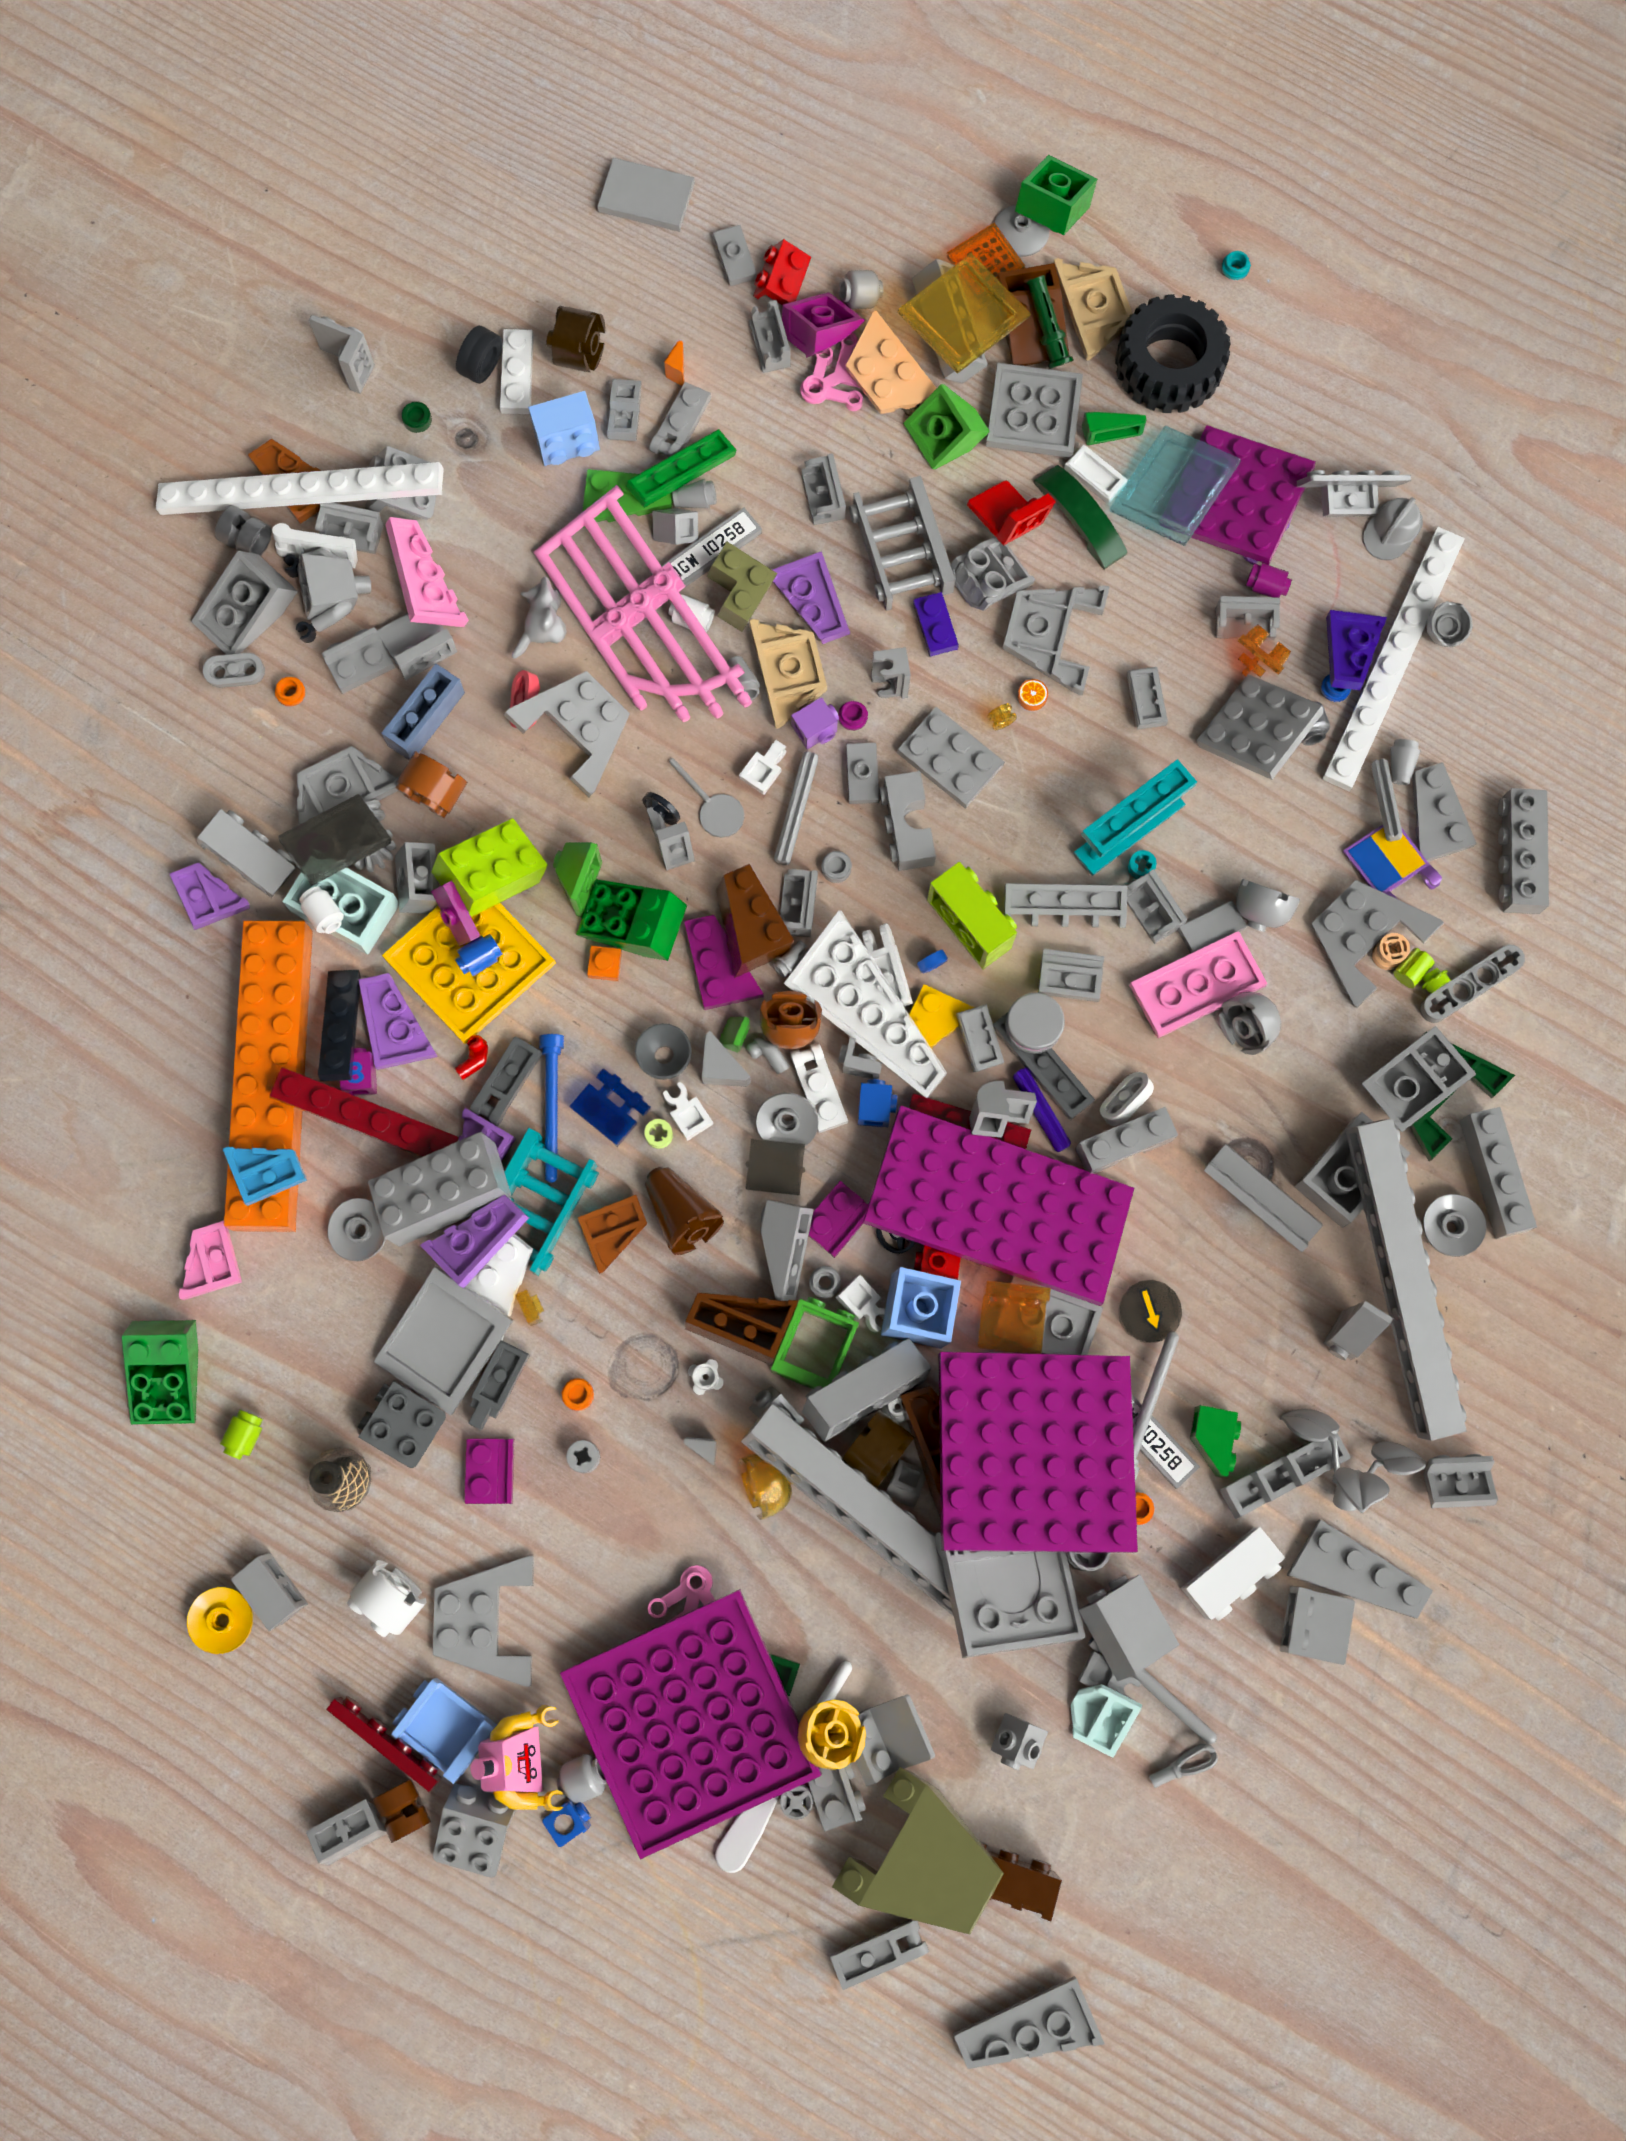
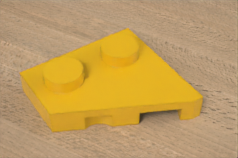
[909,984,975,1049]

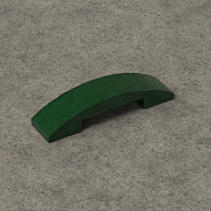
[1034,465,1128,570]

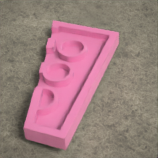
[385,517,469,627]

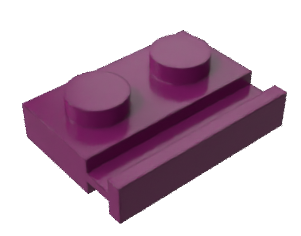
[808,1181,868,1258]
[465,1439,515,1504]

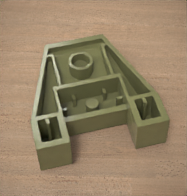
[832,1767,1004,1935]

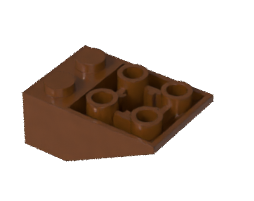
[995,263,1070,366]

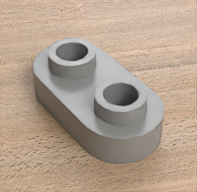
[203,653,265,688]

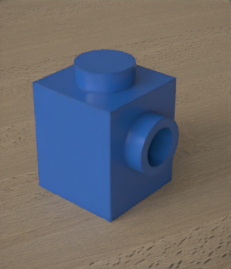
[858,1079,897,1128]

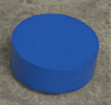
[917,949,948,974]

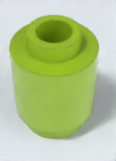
[220,1409,263,1460]

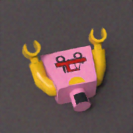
[470,1705,564,1812]

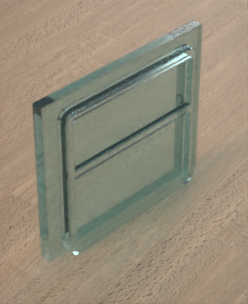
[1110,425,1241,546]

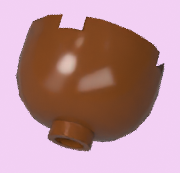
[760,991,822,1049]

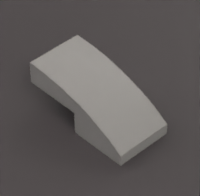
[607,379,642,441]

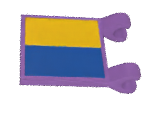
[1343,825,1442,899]

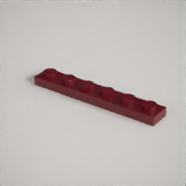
[269,1067,459,1157]

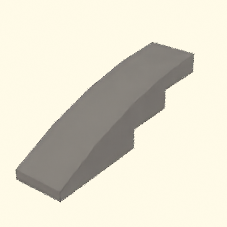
[1220,1433,1351,1519]

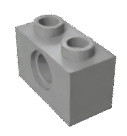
[395,842,438,914]

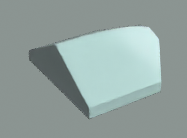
[1070,1684,1142,1758]

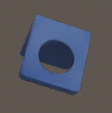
[542,1800,591,1847]

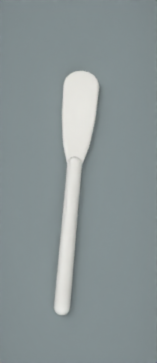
[715,1661,852,1873]

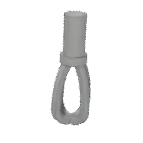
[1149,1744,1218,1788]

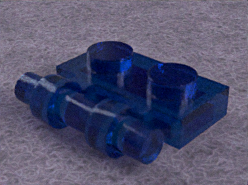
[569,1068,651,1147]

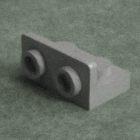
[322,627,396,694]
[808,1763,866,1832]

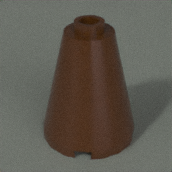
[645,1167,724,1255]

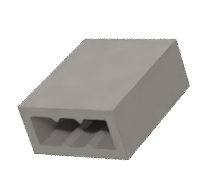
[1078,1575,1180,1681]

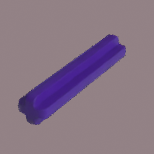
[1013,1068,1071,1152]

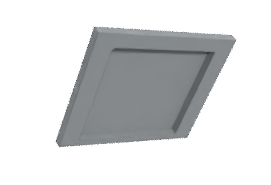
[374,1267,513,1415]

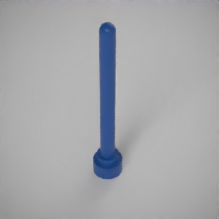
[539,1034,564,1183]

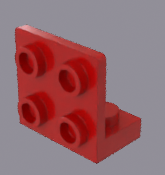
[967,480,1056,546]

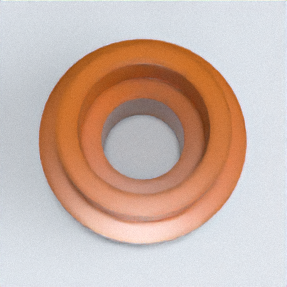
[275,677,306,706]

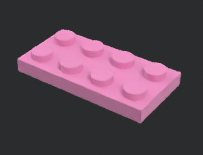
[1129,931,1267,1039]

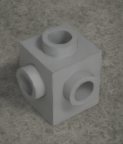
[991,1713,1048,1770]

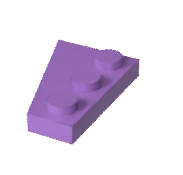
[420,1195,529,1288]

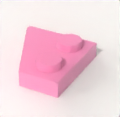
[179,1221,242,1300]

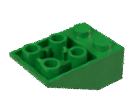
[576,879,687,961]
[122,1320,199,1425]

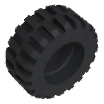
[1115,294,1231,413]

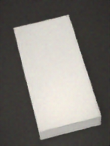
[1064,445,1128,504]

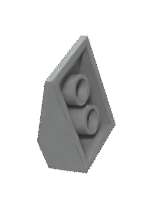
[191,550,298,655]

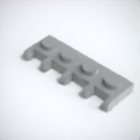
[1004,883,1127,928]

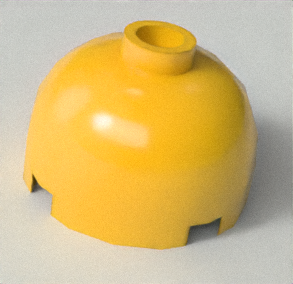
[797,1699,866,1770]

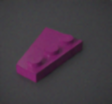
[684,915,764,1010]

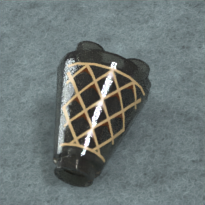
[306,1447,372,1512]

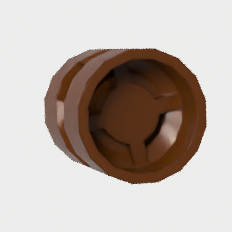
[372,1779,431,1843]

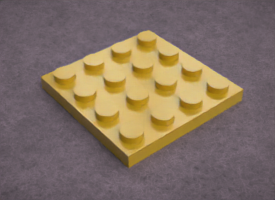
[382,903,556,1045]

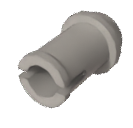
[772,940,809,978]

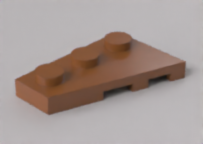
[248,439,321,524]

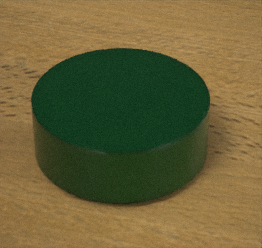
[401,402,432,433]

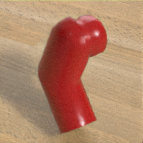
[455,1035,489,1080]

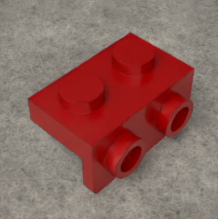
[753,239,811,306]

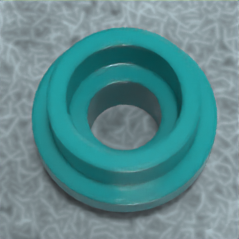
[1222,251,1251,280]

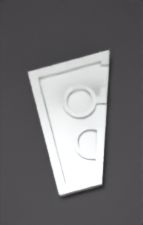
[465,1234,533,1341]

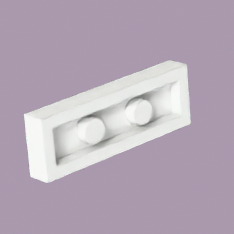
[500,329,534,414]

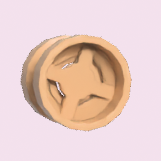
[1372,933,1410,970]

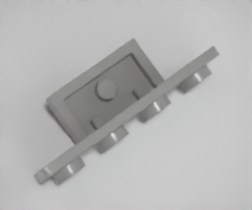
[1297,470,1411,517]

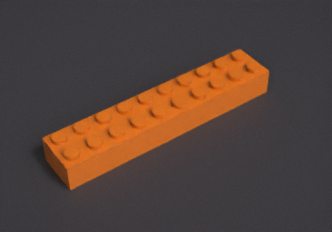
[224,920,313,1232]

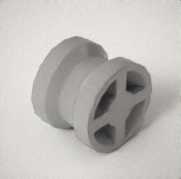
[566,1440,601,1474]
[780,1784,813,1820]

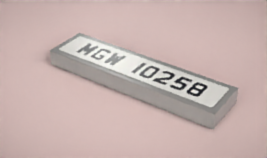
[651,507,762,589]
[1132,1394,1200,1489]

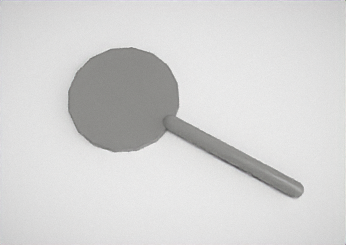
[669,758,745,838]

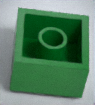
[1015,154,1098,236]

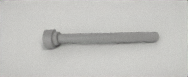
[1133,1332,1179,1481]
[1088,1636,1217,1744]

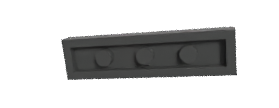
[993,1012,1095,1121]

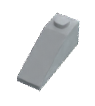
[761,1200,814,1301]
[1323,1301,1394,1361]

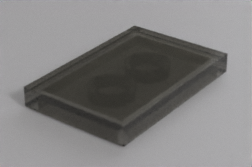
[278,794,392,886]

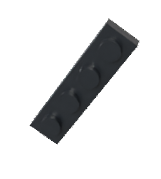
[318,970,361,1081]

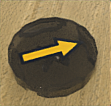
[1118,1280,1182,1343]

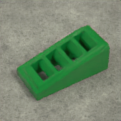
[1082,412,1147,446]

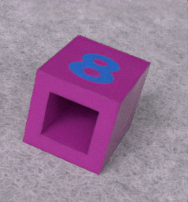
[340,1048,377,1096]

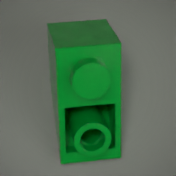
[1190,1405,1241,1478]

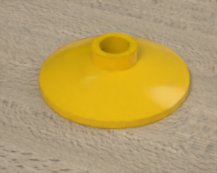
[187,1587,253,1654]

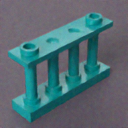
[1073,759,1197,876]
[504,1128,599,1277]

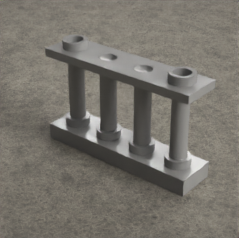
[849,475,955,611]

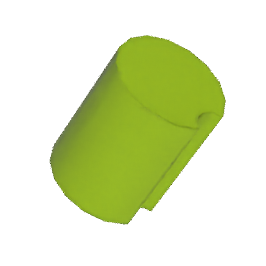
[1393,948,1434,988]

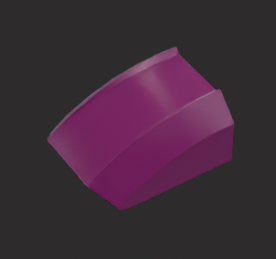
[782,292,865,358]

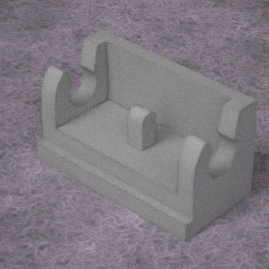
[749,300,791,373]
[802,453,846,525]
[315,503,384,554]
[1215,596,1280,640]
[871,647,911,699]
[780,869,818,937]
[1127,869,1187,944]
[231,1553,308,1631]
[306,1799,387,1865]

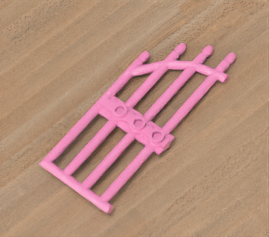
[533,485,752,722]

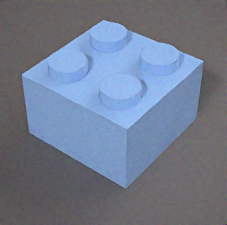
[528,391,600,466]
[881,1267,961,1349]

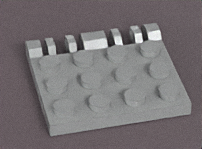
[935,1532,1086,1658]

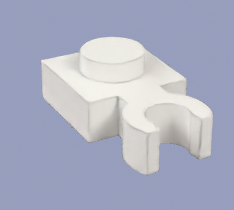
[663,1082,713,1141]
[835,1275,885,1333]

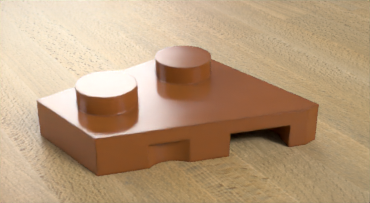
[577,1195,647,1274]

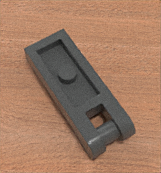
[470,1036,542,1126]

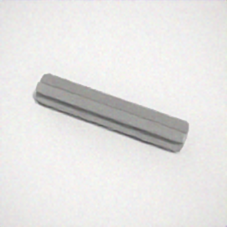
[1371,759,1402,842]

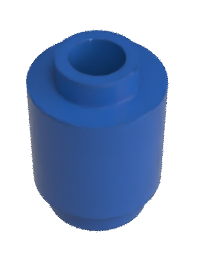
[455,934,503,976]

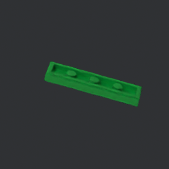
[626,429,737,508]

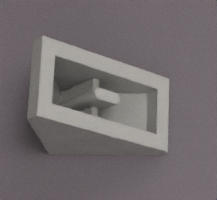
[702,1031,751,1087]

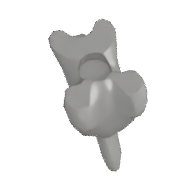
[512,576,567,659]

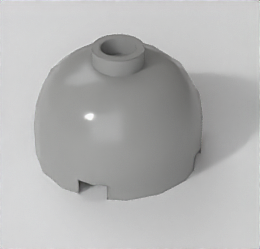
[1236,879,1300,932]
[1219,992,1281,1055]

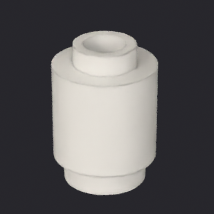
[669,594,715,632]
[299,887,344,934]

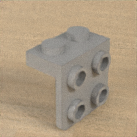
[365,446,436,520]
[433,1783,516,1877]

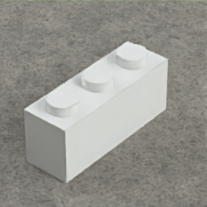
[1181,1527,1285,1621]

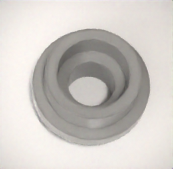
[809,1266,841,1298]

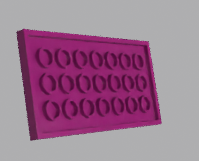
[863,1106,1135,1306]

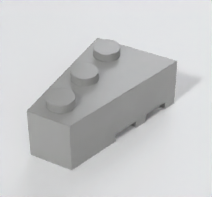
[197,809,295,898]

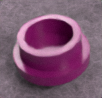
[838,701,868,731]

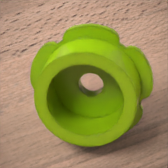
[1422,968,1451,994]

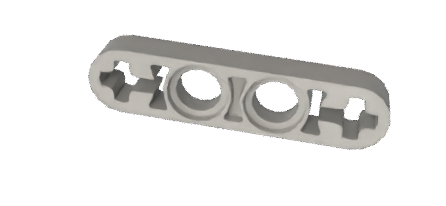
[1420,945,1525,1023]

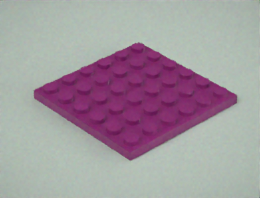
[938,1352,1138,1553]
[560,1589,822,1860]

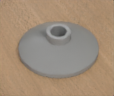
[993,205,1050,257]
[756,1093,818,1151]
[1423,1194,1486,1257]
[328,1198,386,1261]

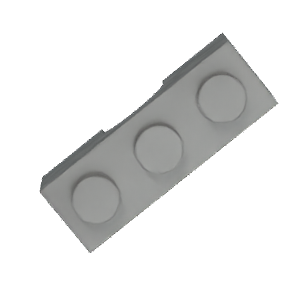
[879,771,936,871]
[1075,1107,1178,1174]

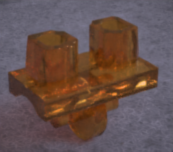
[1237,624,1291,677]

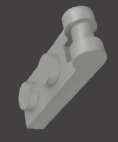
[649,382,711,457]
[830,1919,929,1990]

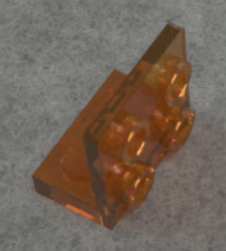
[978,1281,1051,1354]

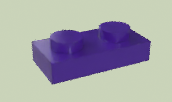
[913,592,959,657]

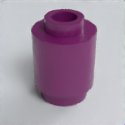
[1246,563,1292,598]

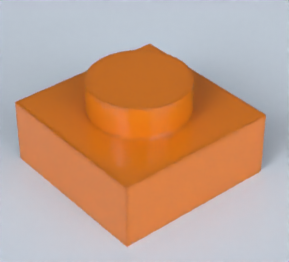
[587,946,622,981]

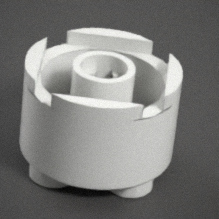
[347,1560,427,1637]

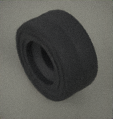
[456,325,503,384]

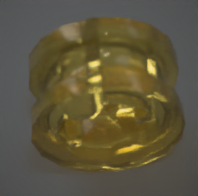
[987,703,1017,731]

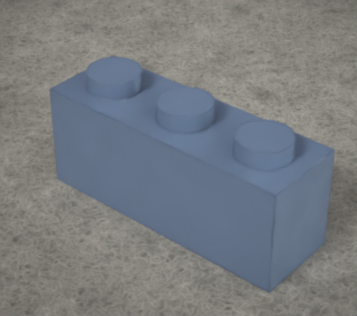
[381,663,465,760]

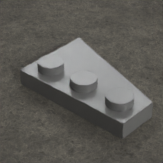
[1412,762,1477,862]

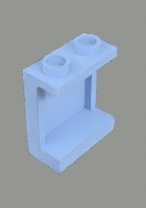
[391,1678,497,1784]

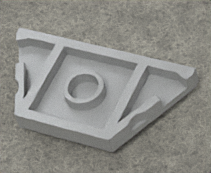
[297,746,399,839]

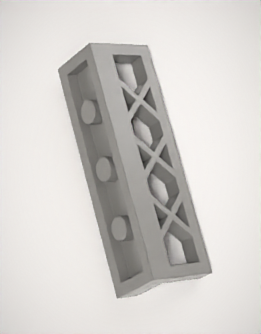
[1204,1143,1323,1252]

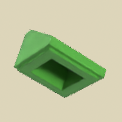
[719,1016,750,1053]

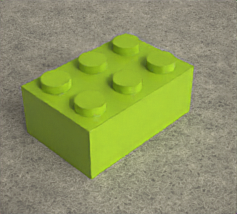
[431,818,548,917]
[927,861,1017,970]

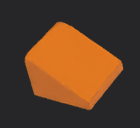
[664,340,685,386]

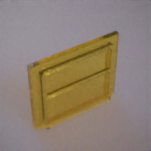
[897,253,1031,374]

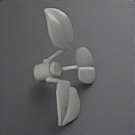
[1280,1409,1427,1513]

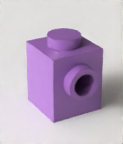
[791,697,839,749]

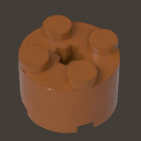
[395,751,468,819]

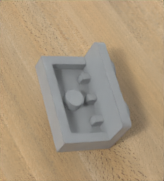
[1423,1454,1498,1508]

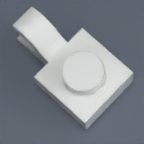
[739,740,787,795]

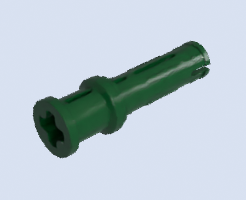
[1026,275,1074,369]

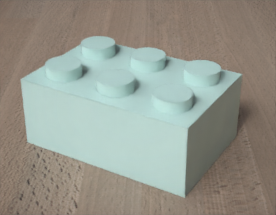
[282,850,399,955]

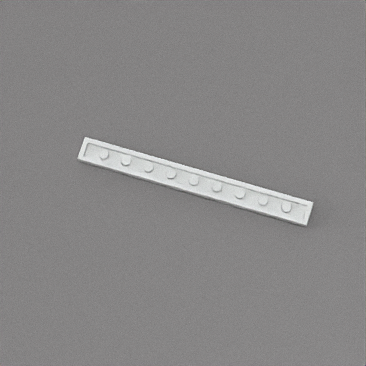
[156,462,443,515]
[1322,527,1465,792]

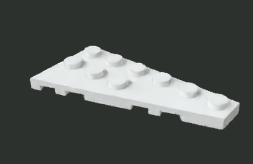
[784,911,947,1098]

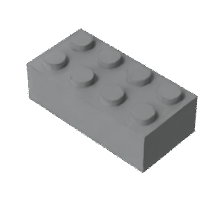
[368,1132,512,1247]

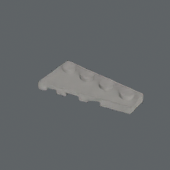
[1287,1520,1433,1619]
[953,1976,1105,2069]

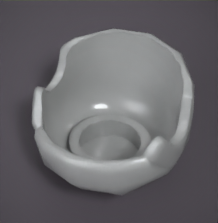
[1426,601,1473,647]

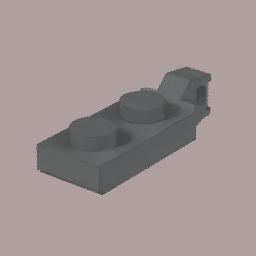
[469,1340,530,1430]

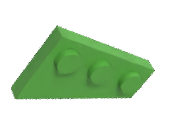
[582,469,673,528]

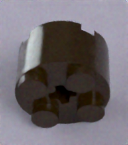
[546,306,606,373]
[842,1410,915,1488]

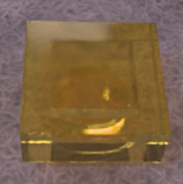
[515,1289,545,1327]

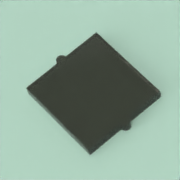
[745,1139,806,1195]

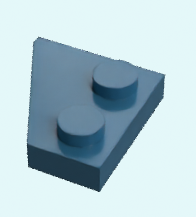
[223,1147,307,1206]

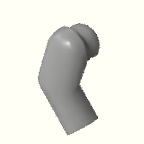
[746,1038,790,1074]

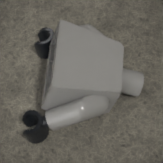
[284,549,371,643]

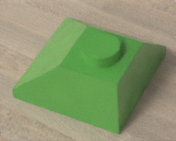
[903,384,990,469]
[553,842,602,918]

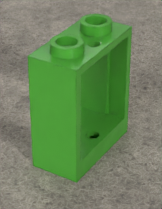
[771,1297,859,1389]

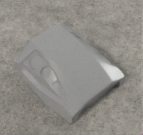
[951,537,1035,611]

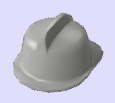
[1363,497,1423,560]

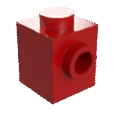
[914,1245,961,1280]

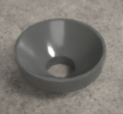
[635,1023,692,1080]

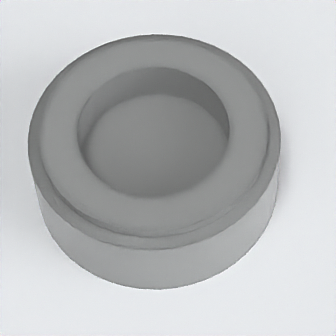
[821,851,852,883]

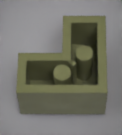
[707,542,778,632]

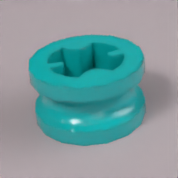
[1128,850,1157,879]

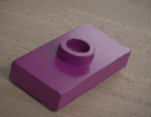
[431,881,480,946]

